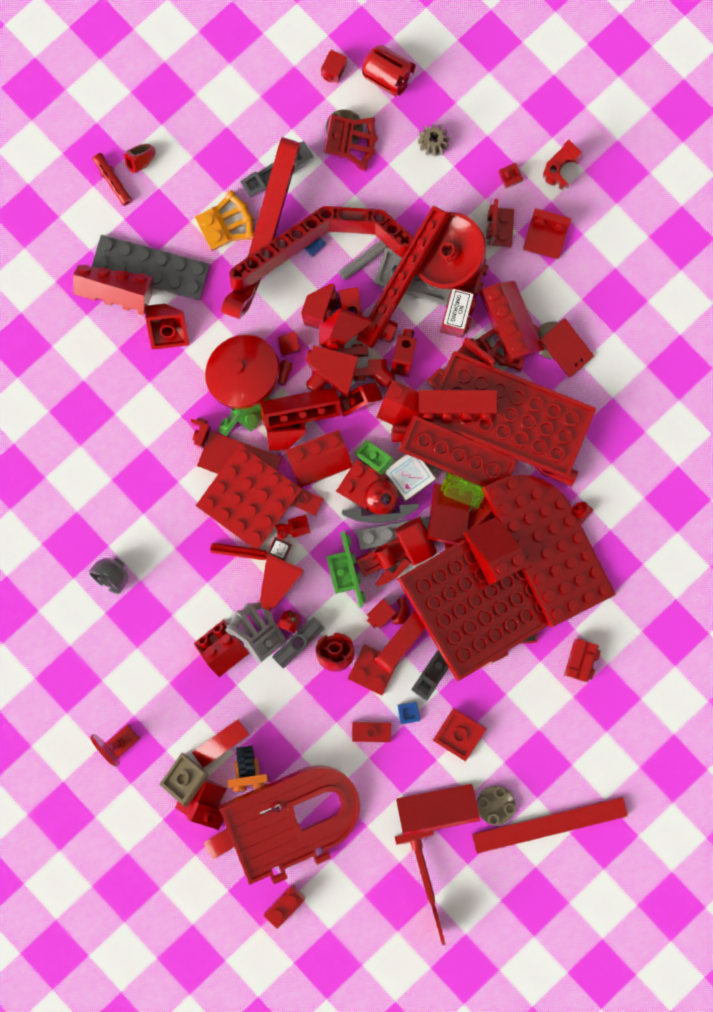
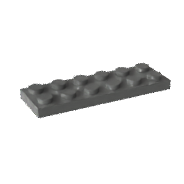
[91,235,210,301]

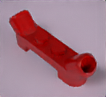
[306,359,395,391]

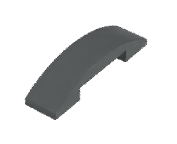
[240,141,314,198]
[342,504,419,523]
[411,650,449,701]

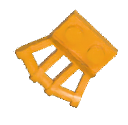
[195,190,254,251]

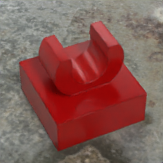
[498,163,523,189]

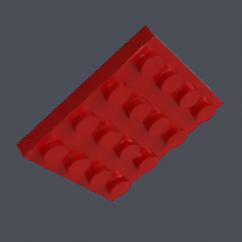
[195,444,302,549]

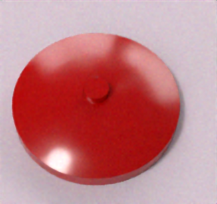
[413,212,486,289]
[205,335,280,409]

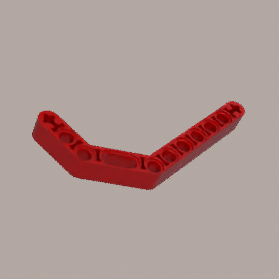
[221,137,301,319]
[229,206,413,292]

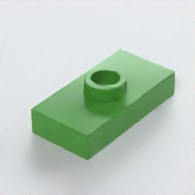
[354,440,394,475]

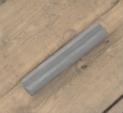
[339,240,388,280]

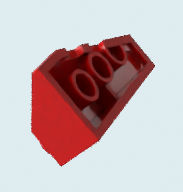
[376,380,423,425]

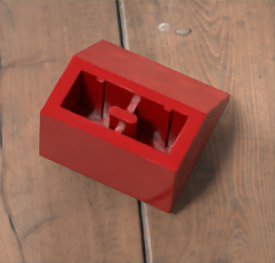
[301,283,339,329]
[193,619,250,677]

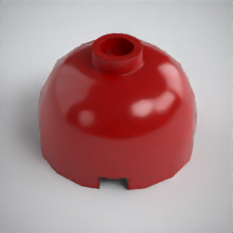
[316,633,354,672]

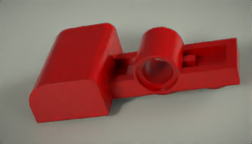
[355,516,437,577]

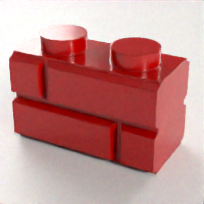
[564,638,601,683]
[263,883,306,929]

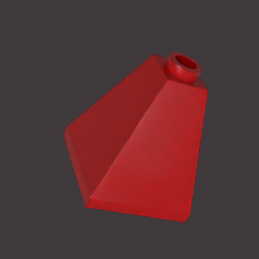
[260,554,304,612]

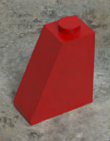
[306,345,358,397]

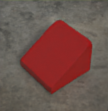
[278,331,301,356]

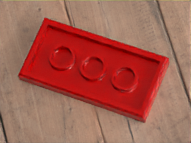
[197,431,282,474]
[396,784,480,836]

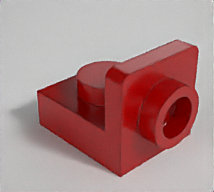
[190,417,211,449]

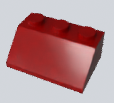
[285,429,352,488]

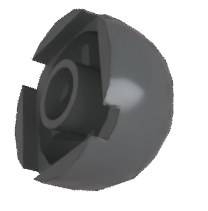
[89,558,128,595]

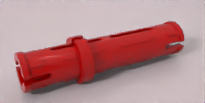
[92,153,133,206]

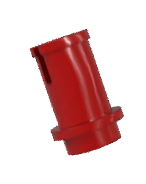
[277,360,293,385]

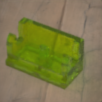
[441,472,484,509]

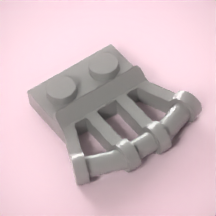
[225,600,287,663]

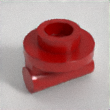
[573,501,594,524]

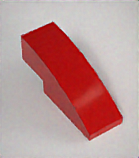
[192,719,250,768]

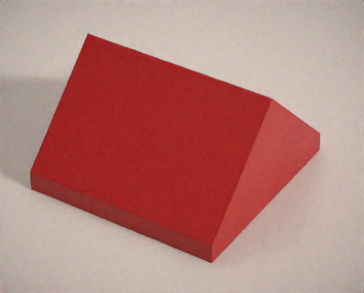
[175,779,227,816]

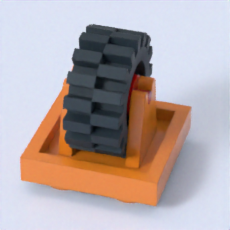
[227,746,270,792]

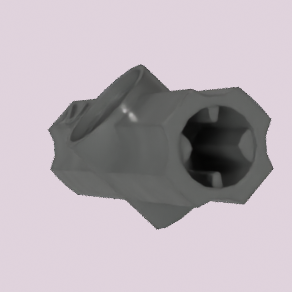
[272,617,325,669]

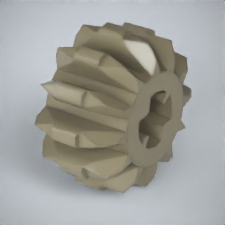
[417,123,450,157]

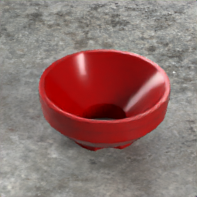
[364,479,399,515]

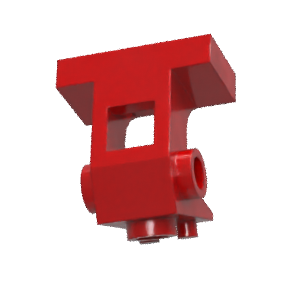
[543,139,582,190]

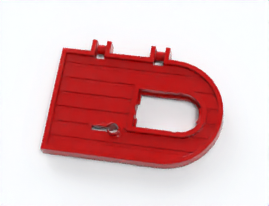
[218,765,360,885]

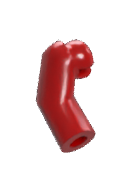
[391,597,410,625]

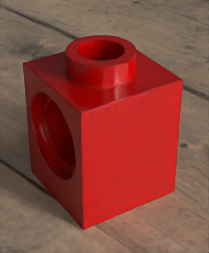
[321,49,348,84]
[366,599,397,629]

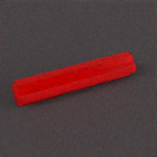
[210,543,267,560]

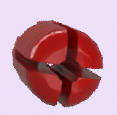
[362,45,416,97]

